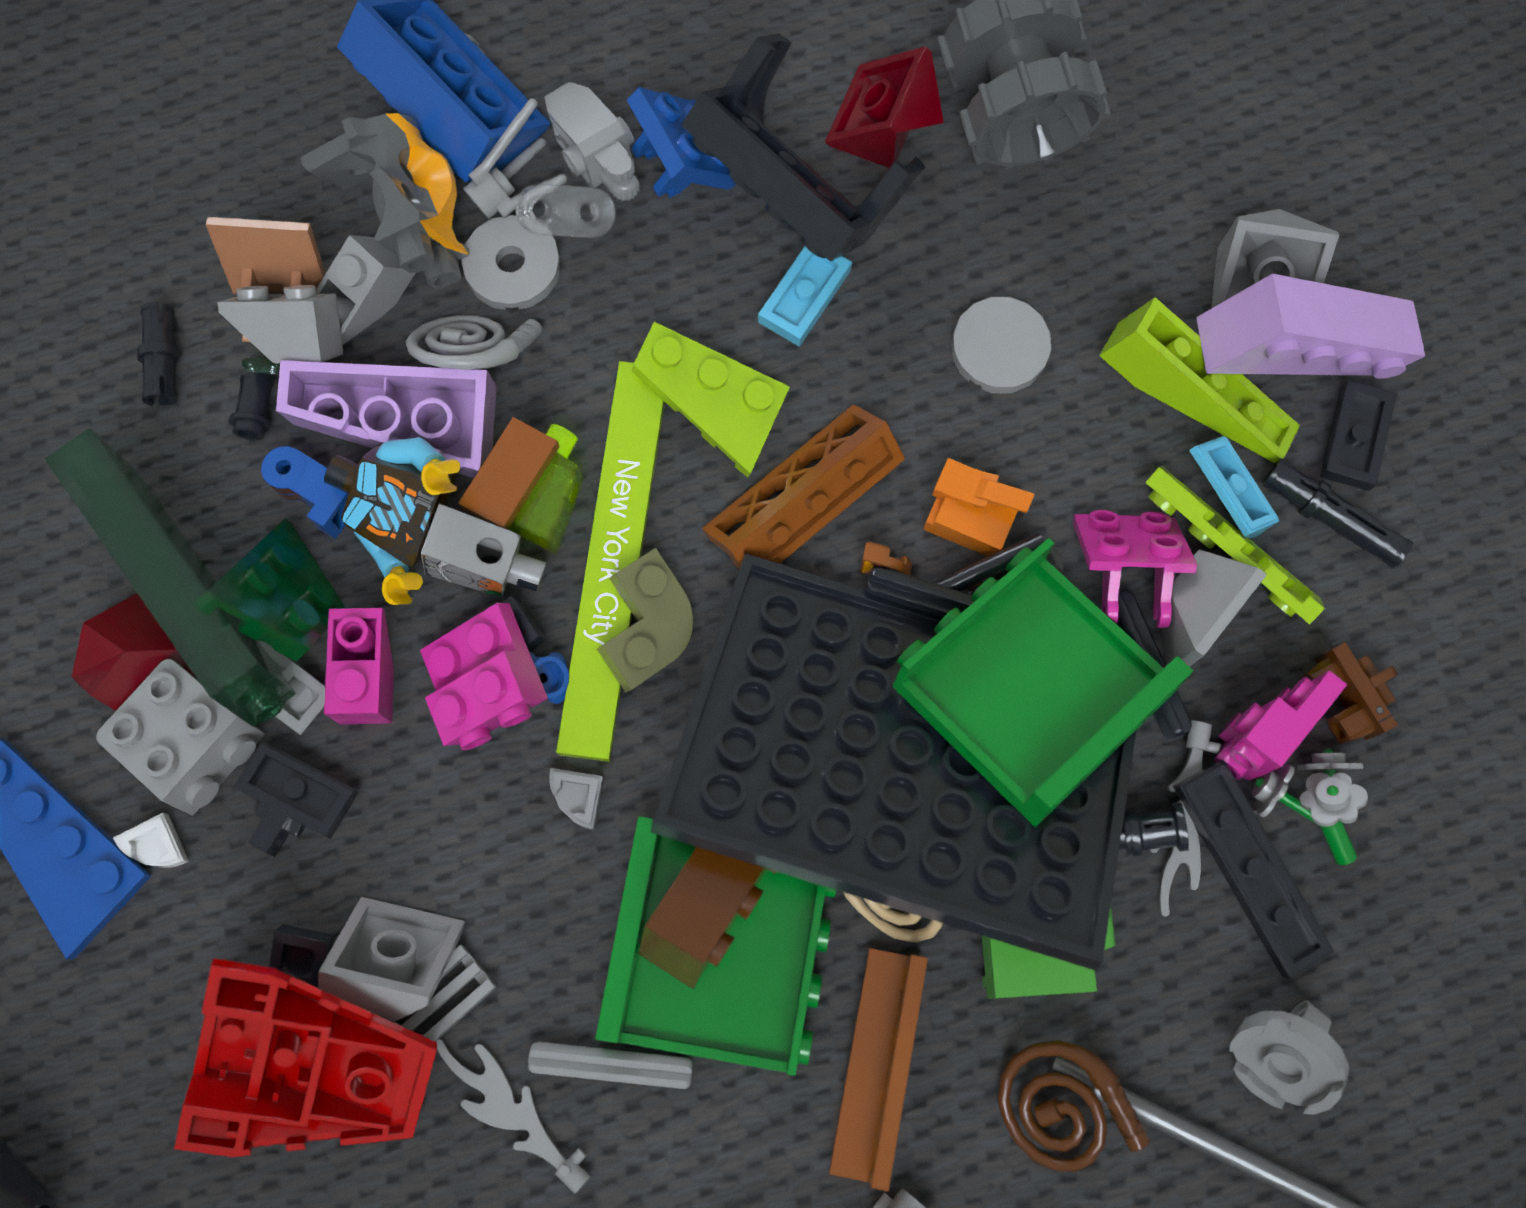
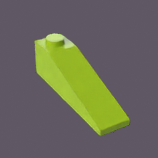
[1099,297,1300,463]

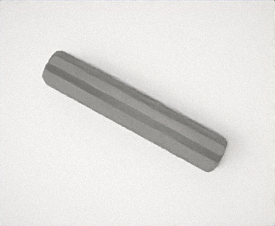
[528,1042,693,1089]

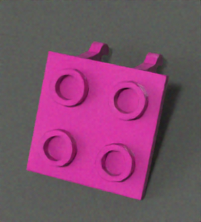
[1073,510,1197,628]

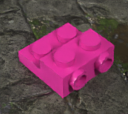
[420,603,548,750]
[1214,670,1347,781]

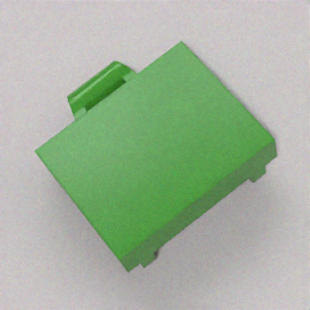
[981,908,1116,998]

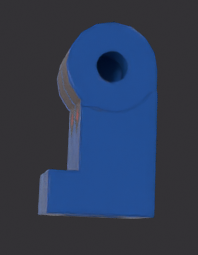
[261,446,349,539]

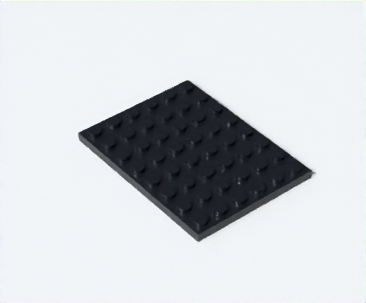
[651,553,1137,971]

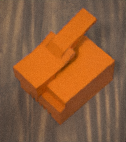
[923,458,1035,557]

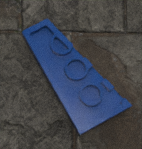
[0,737,152,960]

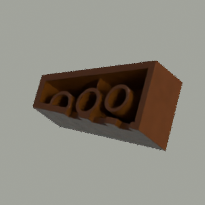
[638,847,777,989]

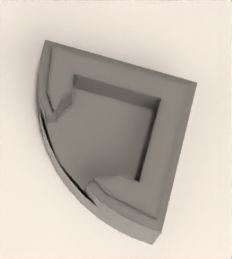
[549,768,604,830]

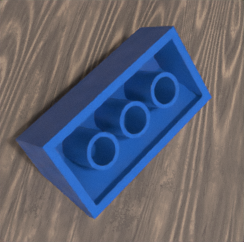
[337,0,551,183]

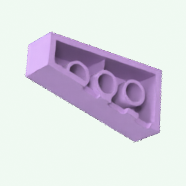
[1196,274,1425,379]
[276,360,497,478]

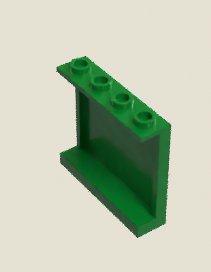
[892,538,1194,827]
[595,816,836,1076]

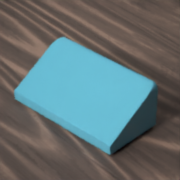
[1189,436,1279,539]

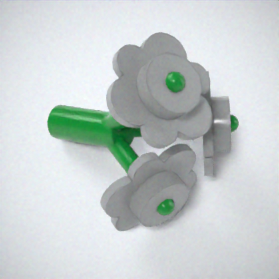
[1252,748,1368,865]

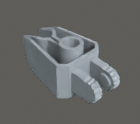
[544,82,640,201]

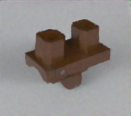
[1299,642,1398,744]

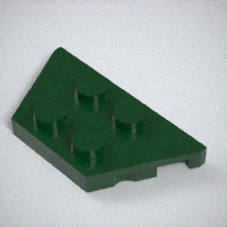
[193,518,345,662]

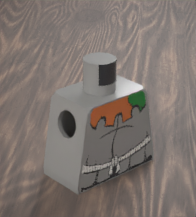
[421,504,546,597]

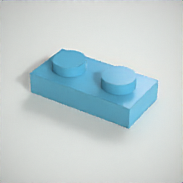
[758,246,852,347]

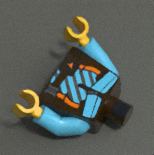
[324,437,460,605]

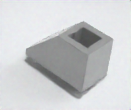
[316,235,416,345]
[217,285,343,363]

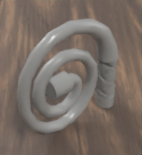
[406,315,542,370]

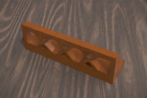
[702,404,905,571]
[828,948,928,1191]

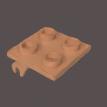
[205,217,326,342]

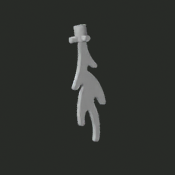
[1149,721,1220,917]
[435,1039,591,1194]

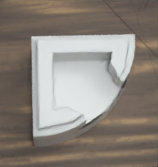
[113,813,189,868]

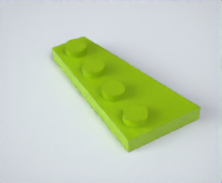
[1145,466,1325,625]

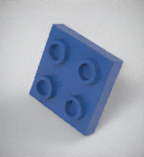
[627,87,736,198]

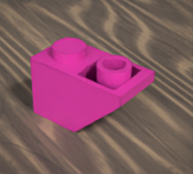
[324,608,394,724]

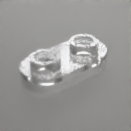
[516,184,615,238]

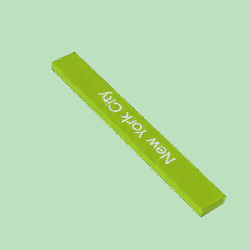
[556,361,665,762]

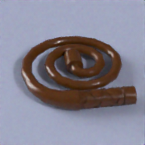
[997,1040,1150,1172]

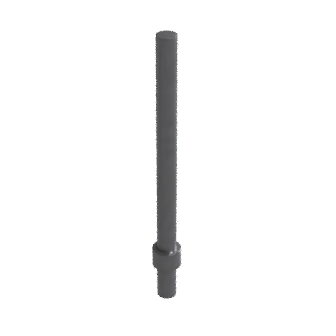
[1047,1056,1365,1208]

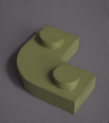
[597,548,693,693]

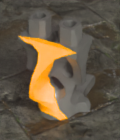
[300,113,469,290]

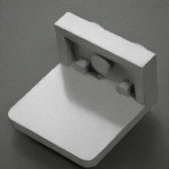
[96,659,265,816]

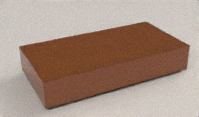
[458,417,560,530]

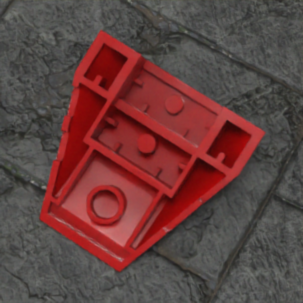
[174,958,437,1157]

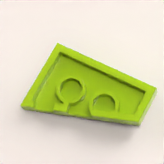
[632,322,790,478]

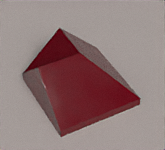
[824,46,944,168]
[71,593,220,711]

